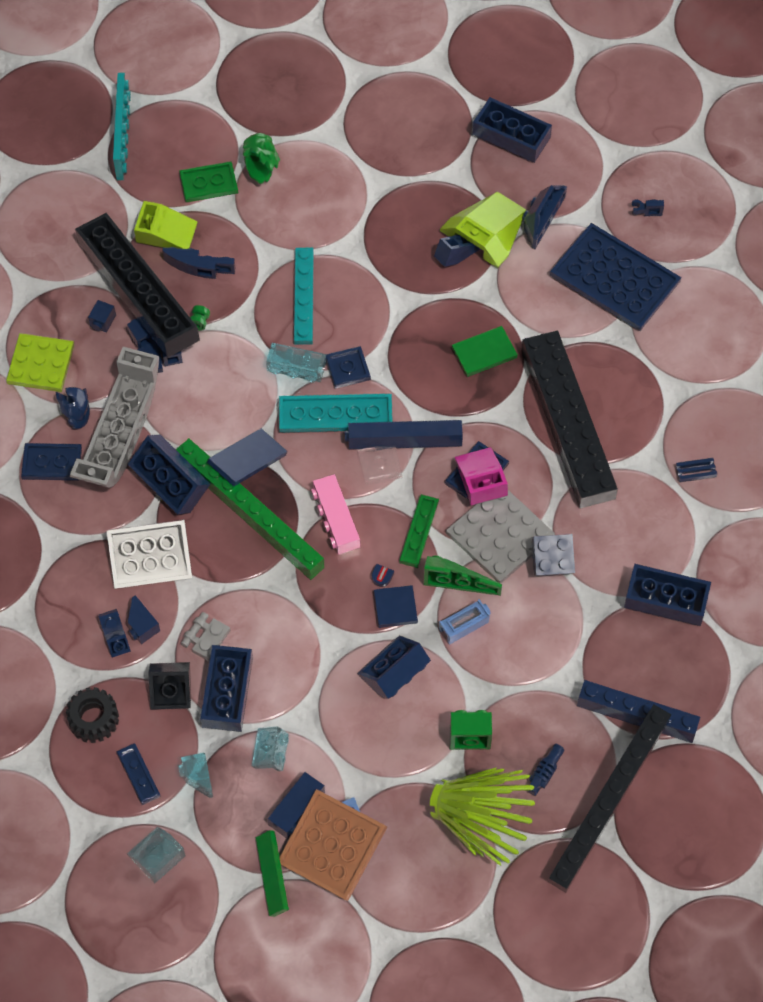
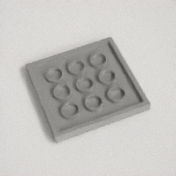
[446,490,555,583]

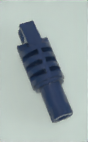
[528,744,565,796]

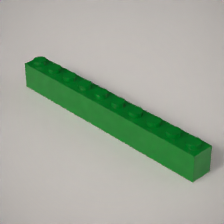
[176,438,324,580]

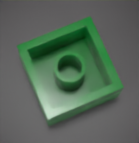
[450,710,492,750]

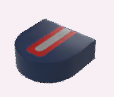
[372,564,394,587]

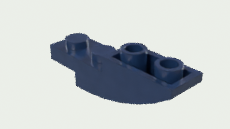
[163,247,236,279]

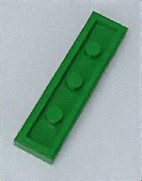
[399,494,439,568]
[256,830,289,917]

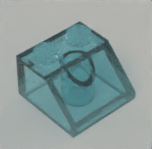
[127,827,186,884]

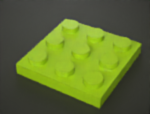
[6,333,74,392]

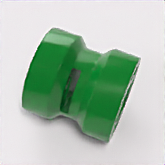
[190,305,210,331]

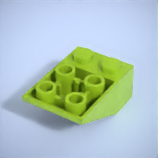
[134,201,198,249]

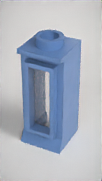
[439,599,491,645]

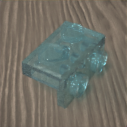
[252,726,289,771]

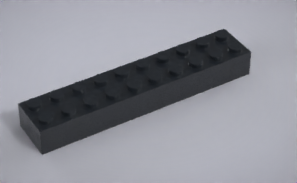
[75,213,200,357]
[521,330,618,509]

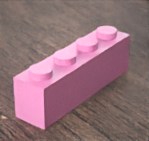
[311,474,360,554]

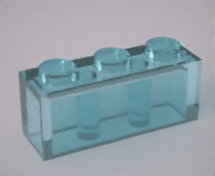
[266,343,326,382]

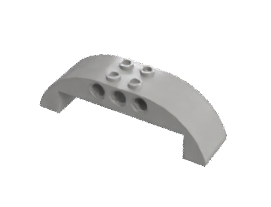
[70,347,159,488]

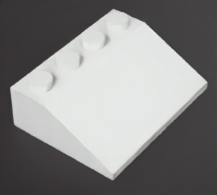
[107,520,192,589]

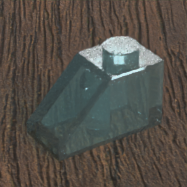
[178,753,213,798]

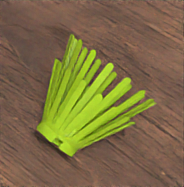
[430,767,535,866]

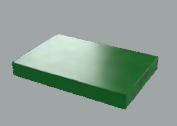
[179,161,238,203]
[452,326,518,377]

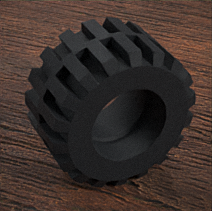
[66,687,119,743]

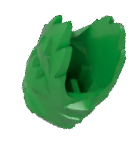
[243,133,280,184]

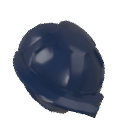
[56,387,90,429]

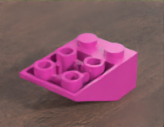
[455,447,508,505]

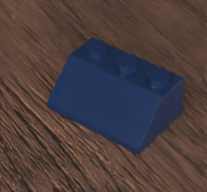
[357,635,431,699]

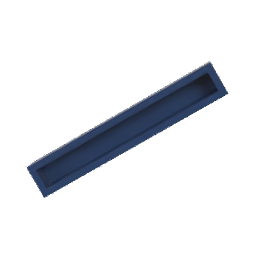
[577,680,701,743]

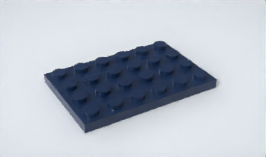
[550,223,682,331]

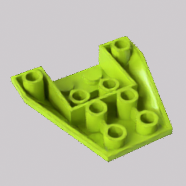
[440,191,526,268]

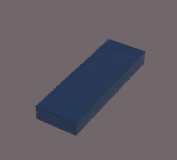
[117,743,161,805]

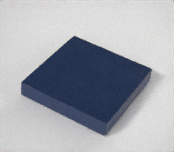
[325,346,371,389]
[374,585,418,628]

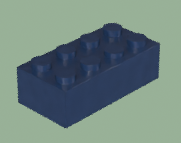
[472,97,552,163]
[128,434,210,514]
[624,563,711,626]
[200,645,253,732]

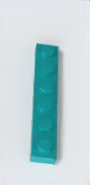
[294,247,314,345]

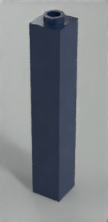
[345,420,463,449]

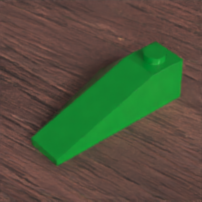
[424,555,502,596]

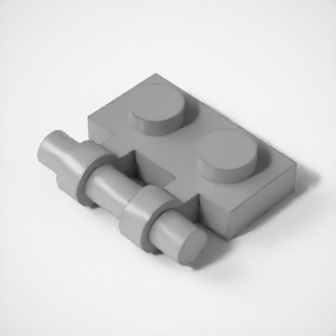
[181,612,231,661]

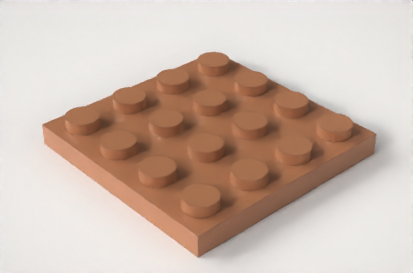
[280,789,387,901]

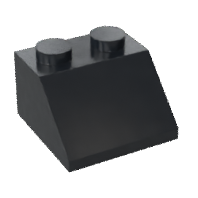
[148,662,191,710]

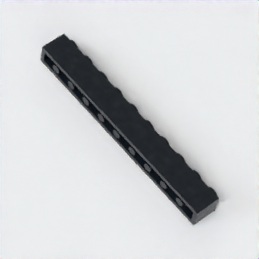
[548,704,672,893]

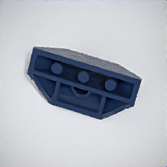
[522,185,567,250]

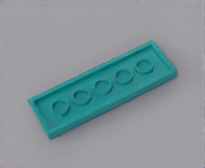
[113,73,131,180]
[279,394,393,432]

